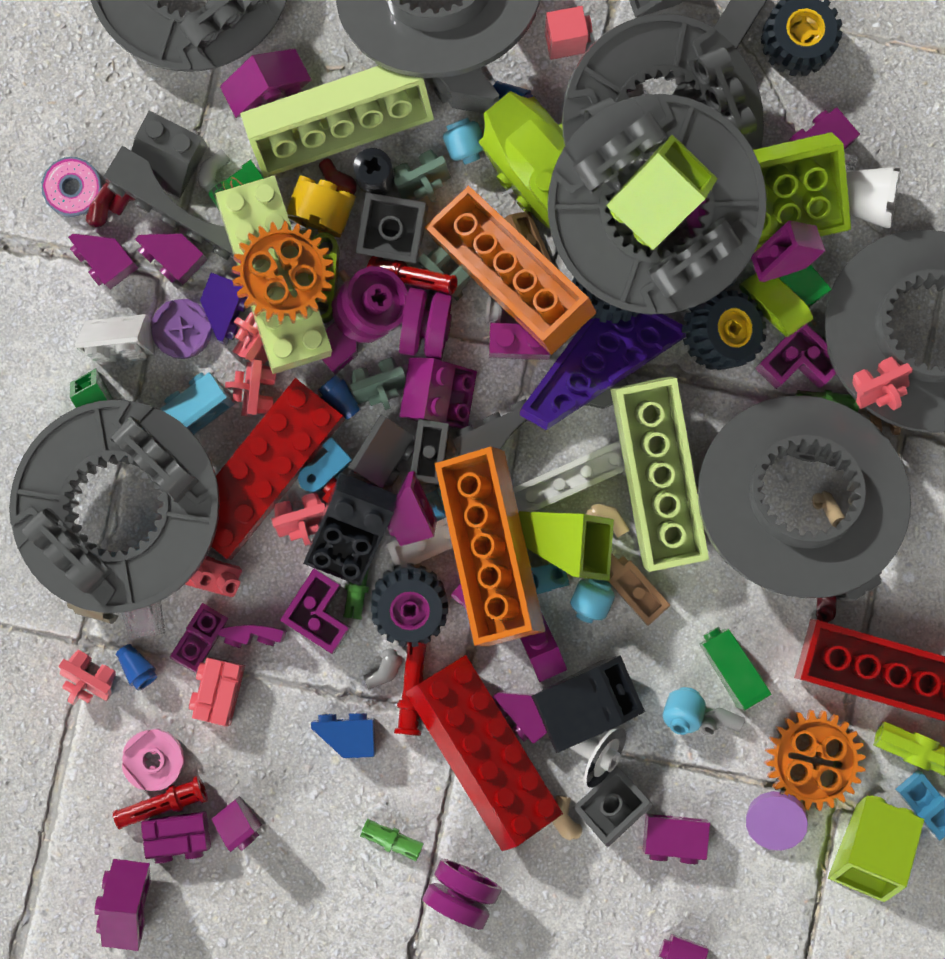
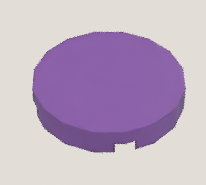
[151,299,212,359]
[746,791,808,851]

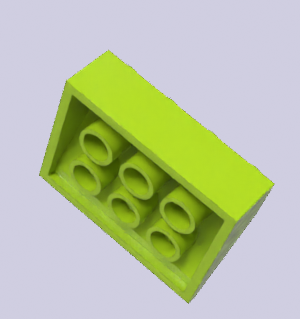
[753,132,851,252]

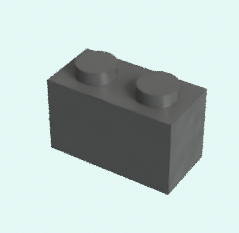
[411,419,450,487]

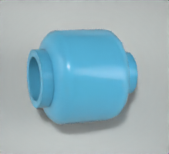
[443,118,483,165]
[570,579,615,623]
[663,687,706,735]

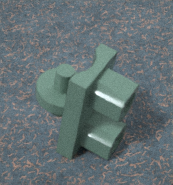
[393,149,451,202]
[417,246,471,301]
[350,357,406,410]

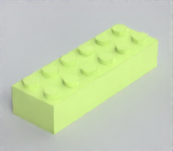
[240,66,434,178]
[215,175,332,374]
[610,376,709,572]

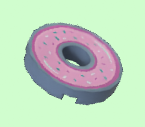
[41,157,102,218]

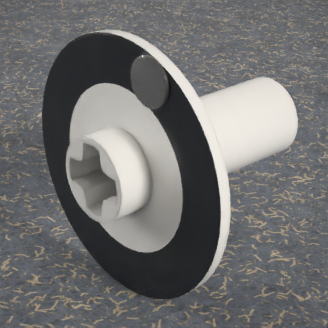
[570,726,626,788]

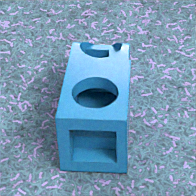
[298,437,353,493]
[531,564,570,594]

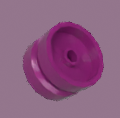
[331,266,408,343]
[399,287,452,360]
[422,858,502,930]

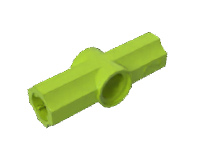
[873,721,945,776]

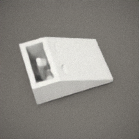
[75,314,155,365]

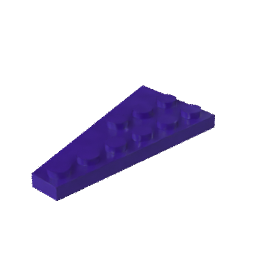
[520,313,686,430]

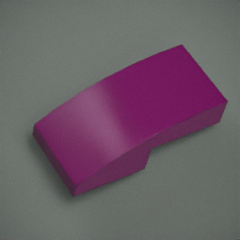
[170,603,228,674]
[218,625,287,648]

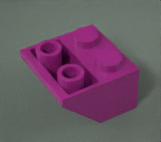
[399,357,477,429]

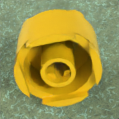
[287,175,356,238]

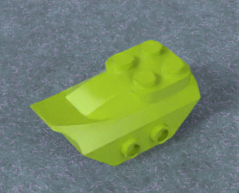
[479,91,565,229]

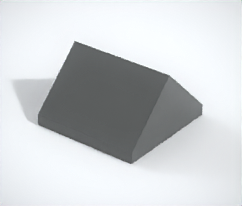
[573,766,653,848]

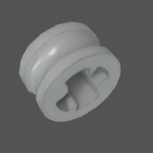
[485,296,502,324]

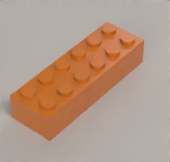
[425,185,597,355]
[434,446,545,646]

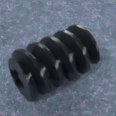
[353,148,394,196]

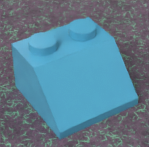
[160,372,235,435]

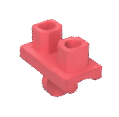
[232,312,268,364]
[852,356,913,410]
[225,359,276,417]
[271,492,326,546]
[184,556,242,597]
[58,650,116,705]

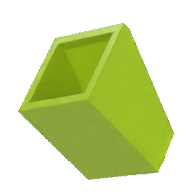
[606,135,718,250]
[519,511,614,581]
[828,795,925,902]

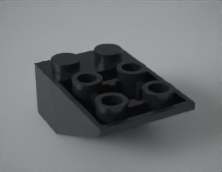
[303,472,397,586]
[532,655,645,753]

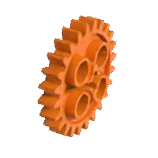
[232,221,334,324]
[764,710,866,811]

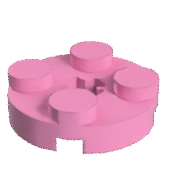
[122,729,185,791]

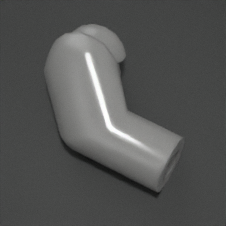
[700,708,745,735]

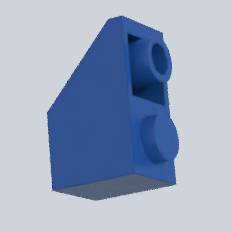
[311,713,376,758]

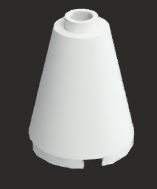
[846,167,901,228]

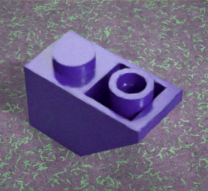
[200,272,248,346]

